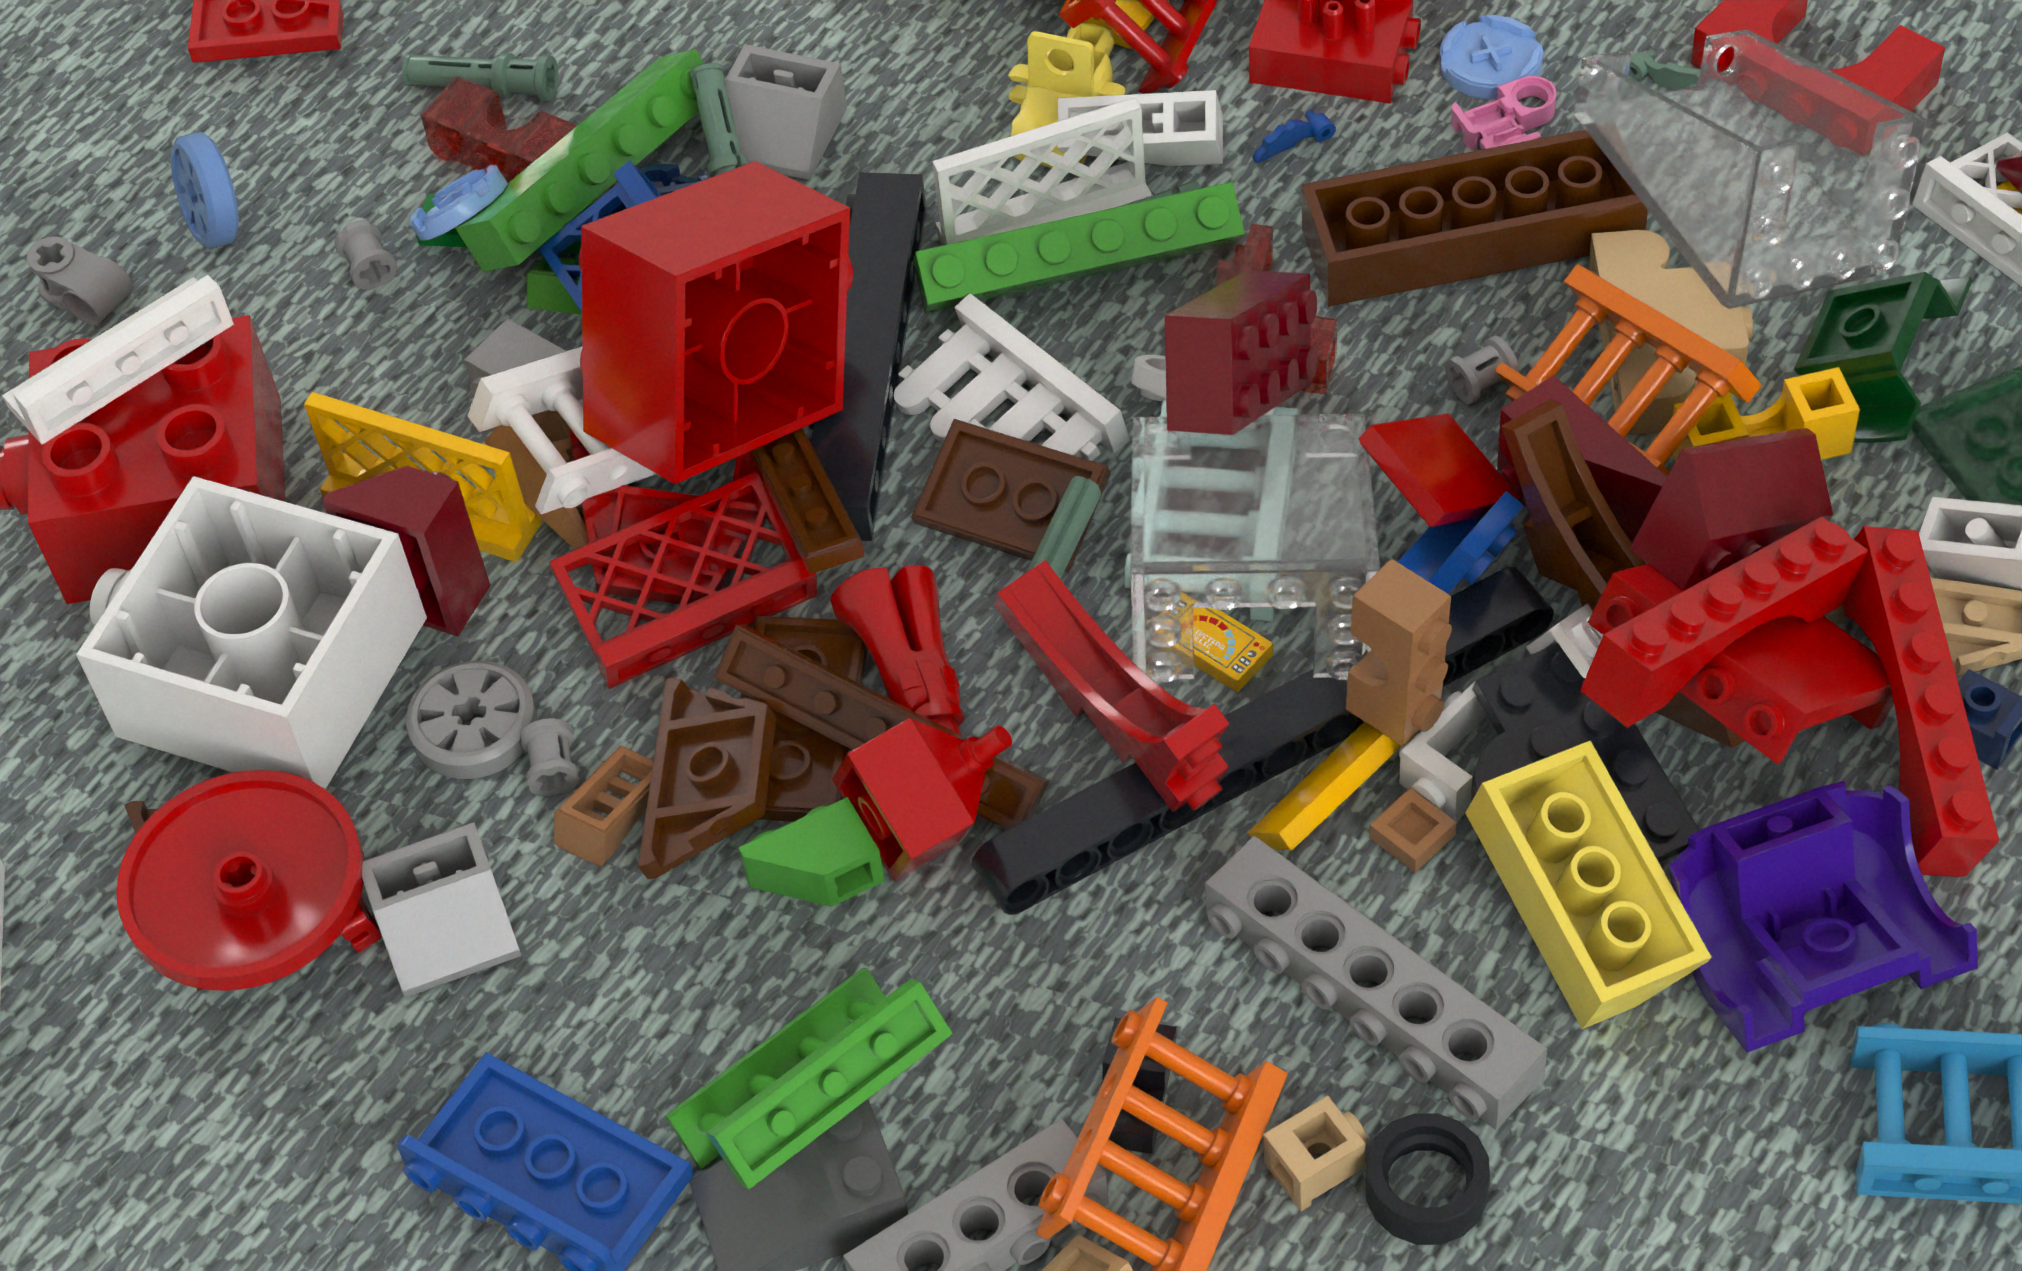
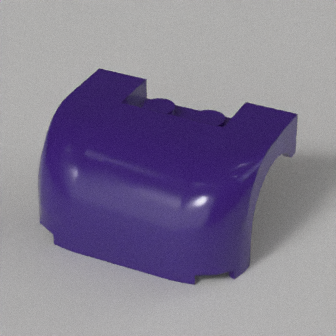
[1669,781,1978,1052]

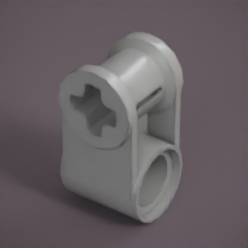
[26,236,134,327]

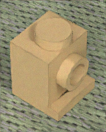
[1263,1096,1368,1211]

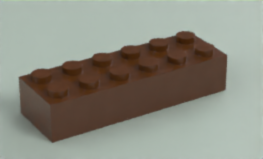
[1302,124,1649,307]

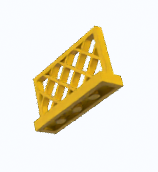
[304,392,543,562]

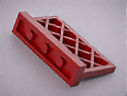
[549,471,817,689]

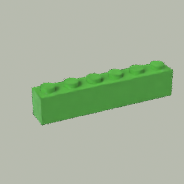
[455,49,704,272]
[913,181,1245,313]

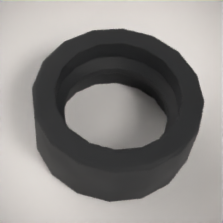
[1366,1113,1490,1245]

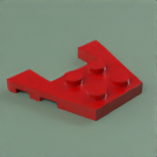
[570,429,761,604]

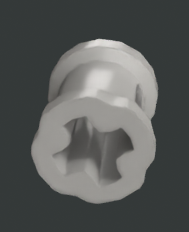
[334,220,398,290]
[1445,335,1519,405]
[521,718,579,797]

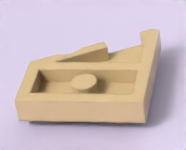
[1930,577,2022,676]

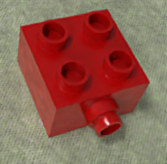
[579,161,853,484]
[0,315,286,604]

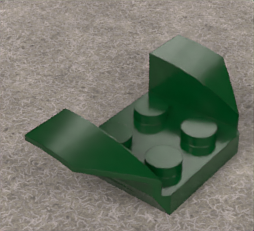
[1794,272,1973,443]

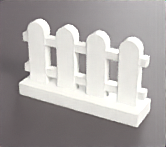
[894,293,1130,461]

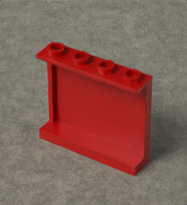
[1588,564,1894,764]

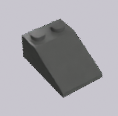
[689,1099,908,1271]

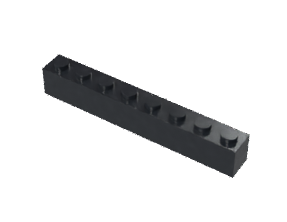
[809,172,927,541]

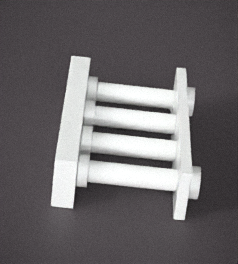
[468,346,656,514]

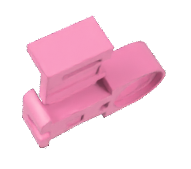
[1451,76,1556,150]

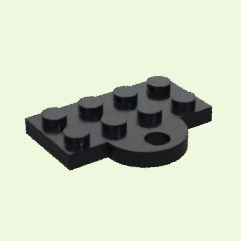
[1471,643,1700,862]

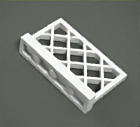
[932,97,1152,246]
[1912,132,2022,287]

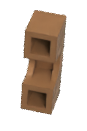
[1346,559,1452,746]

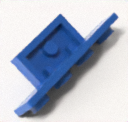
[1398,491,1524,594]

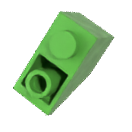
[738,797,885,907]

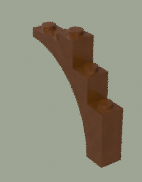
[1502,399,1745,748]

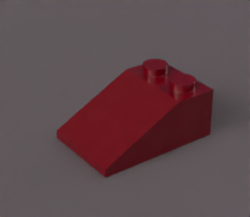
[1497,375,1667,543]

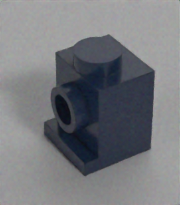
[1958,669,2022,770]

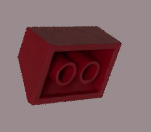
[322,466,491,637]

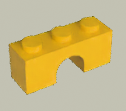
[1672,367,1860,461]

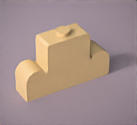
[1588,230,1753,435]

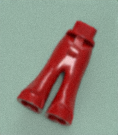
[830,565,964,736]

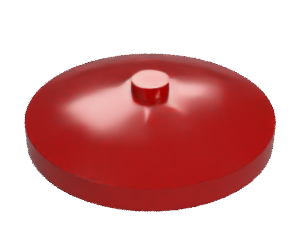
[116,770,365,991]

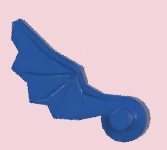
[1252,109,1336,164]

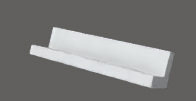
[2,275,234,444]

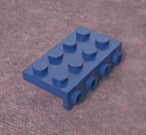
[397,1052,694,1271]

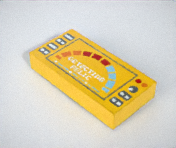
[1145,587,1274,693]

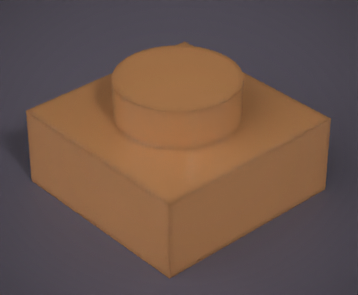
[1369,787,1457,873]

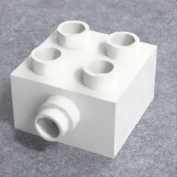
[76,476,427,789]

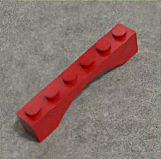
[1580,516,1868,728]
[1843,526,2000,877]

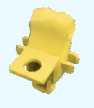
[1008,23,1125,169]

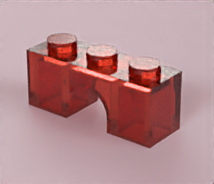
[421,76,578,183]

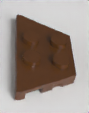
[638,677,777,879]

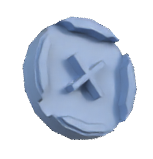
[1439,15,1543,100]
[409,165,508,241]

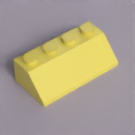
[1465,741,1711,1029]

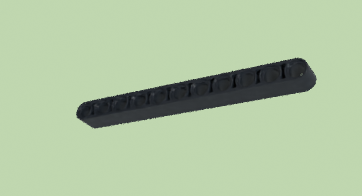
[971,567,1554,915]

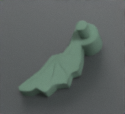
[1624,49,1704,94]

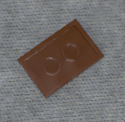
[911,419,1111,573]

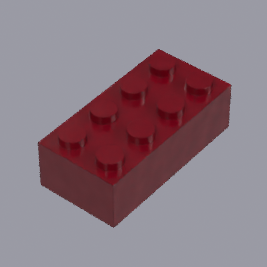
[1165,270,1318,435]

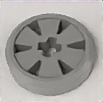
[406,661,538,779]

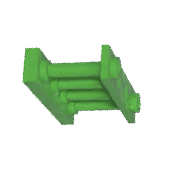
[665,968,953,1189]

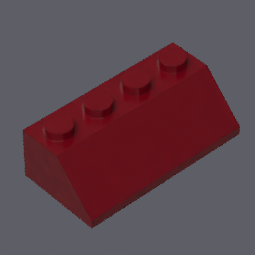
[1629,428,1833,590]

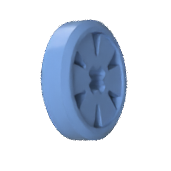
[171,132,239,249]

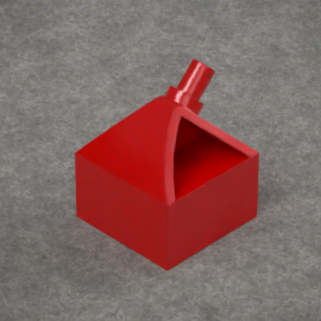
[832,718,1012,882]

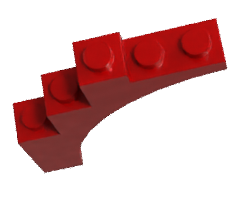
[994,560,1230,812]

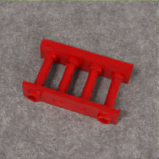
[1059,0,1218,94]

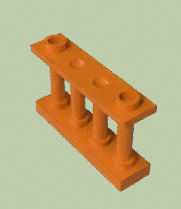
[1495,264,1762,477]
[1036,997,1288,1271]

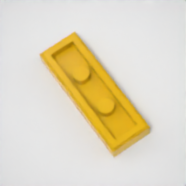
[1247,722,1401,850]

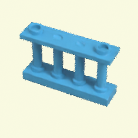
[1850,1023,2022,1204]

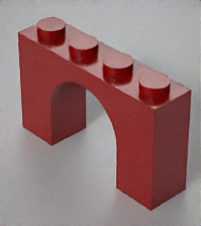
[1691,0,1945,156]

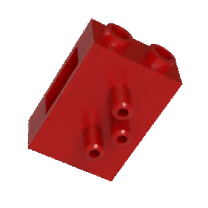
[1249,0,1421,104]

